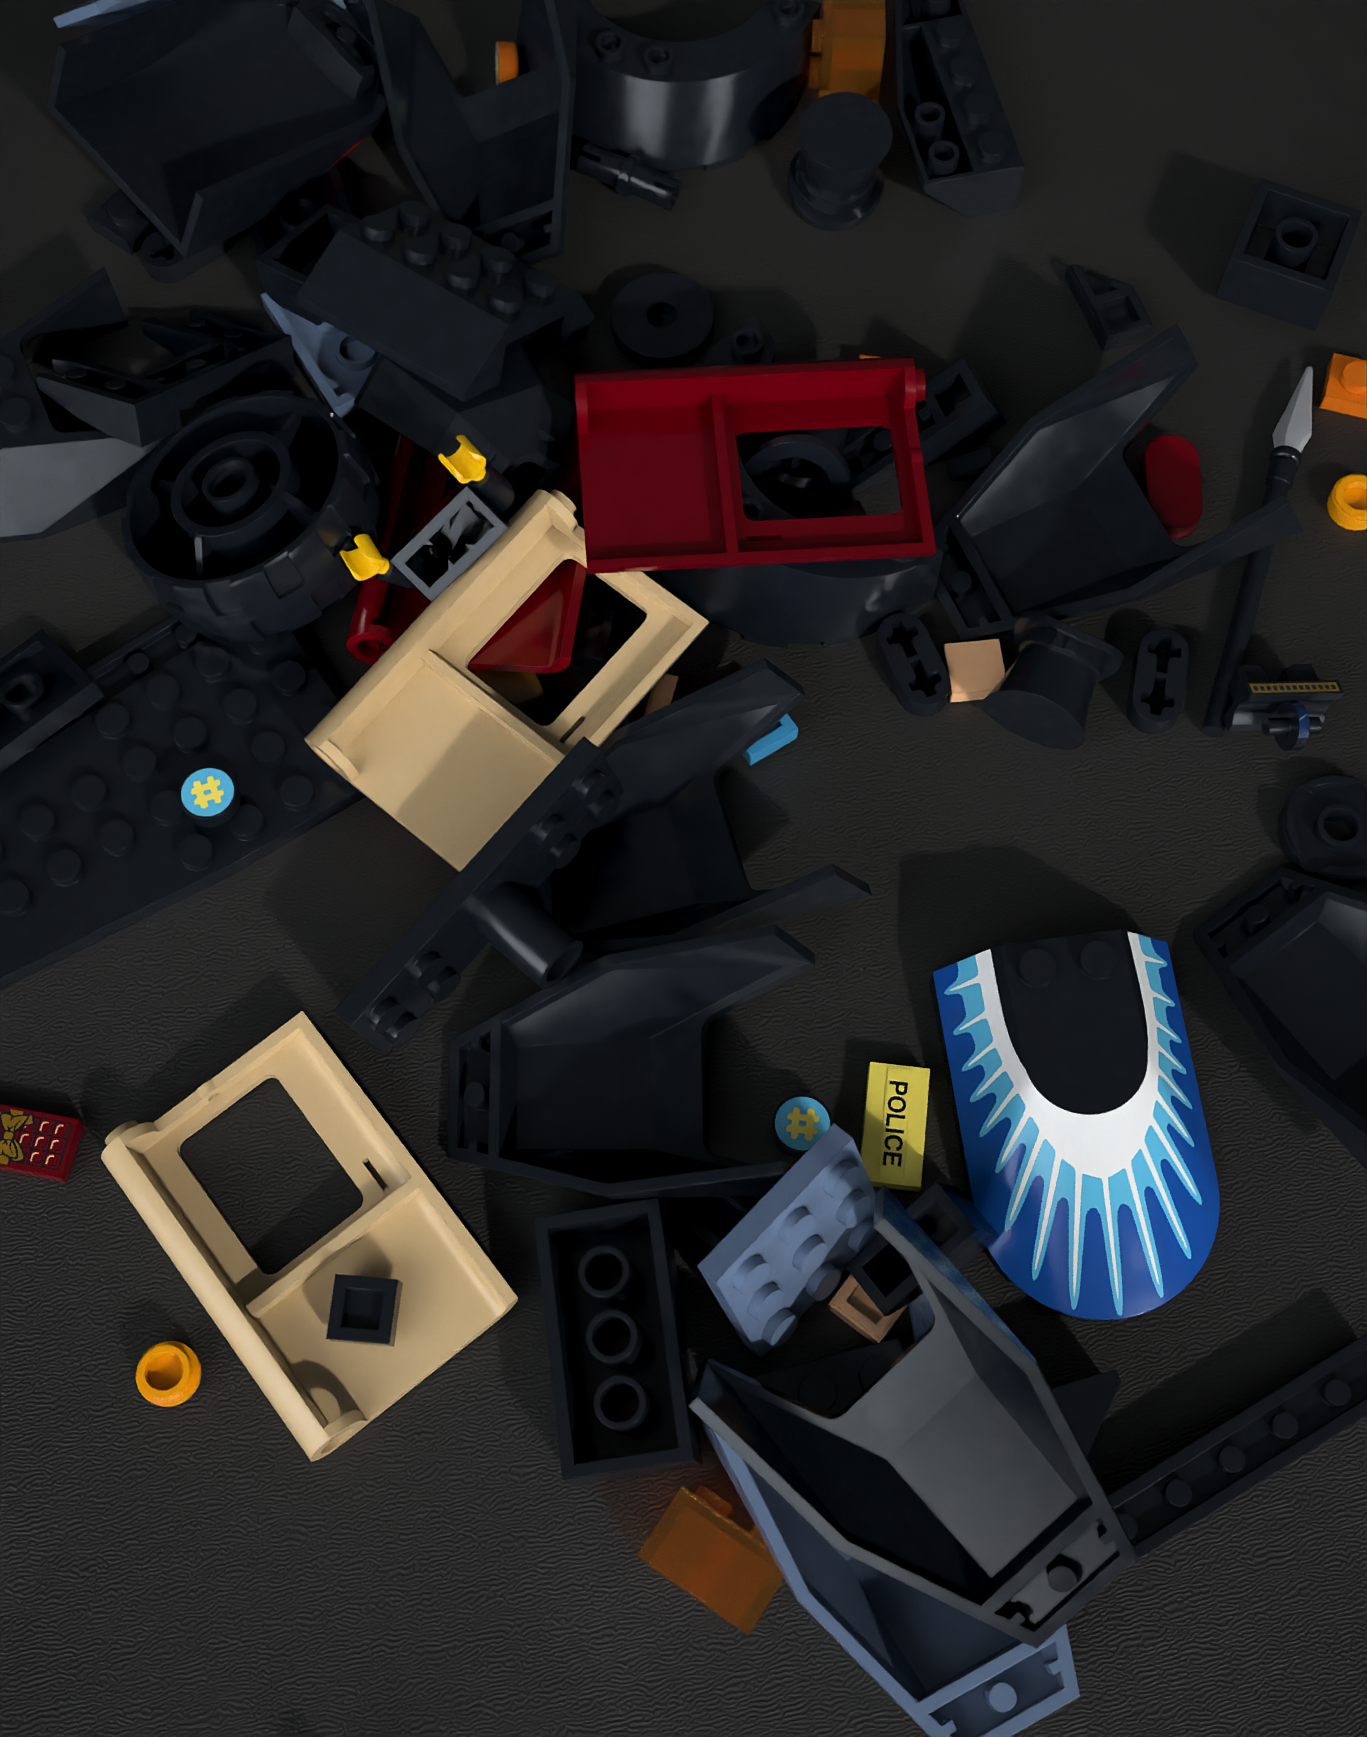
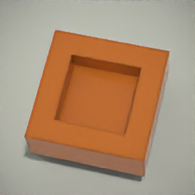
[1319,353,1367,419]

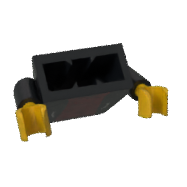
[339,434,515,602]

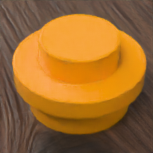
[136,1341,202,1407]

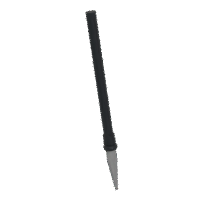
[1202,366,1313,738]

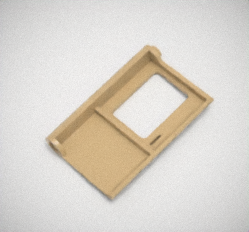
[304,489,709,872]
[101,1010,518,1462]

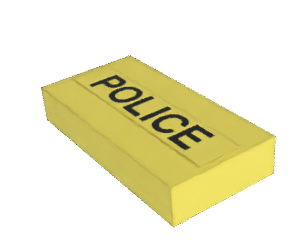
[860,1062,930,1192]

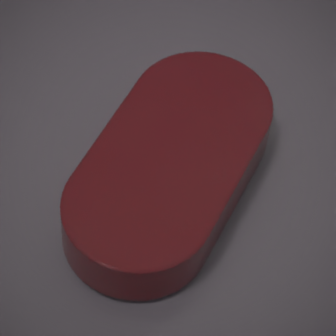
[1141,435,1203,538]

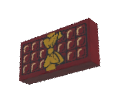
[0,1104,85,1183]

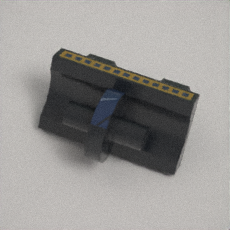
[1223,664,1344,751]

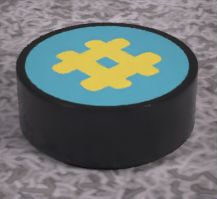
[178,766,241,827]
[771,1094,833,1158]

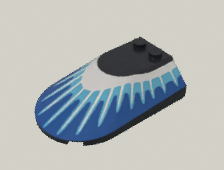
[929,929,1220,1322]

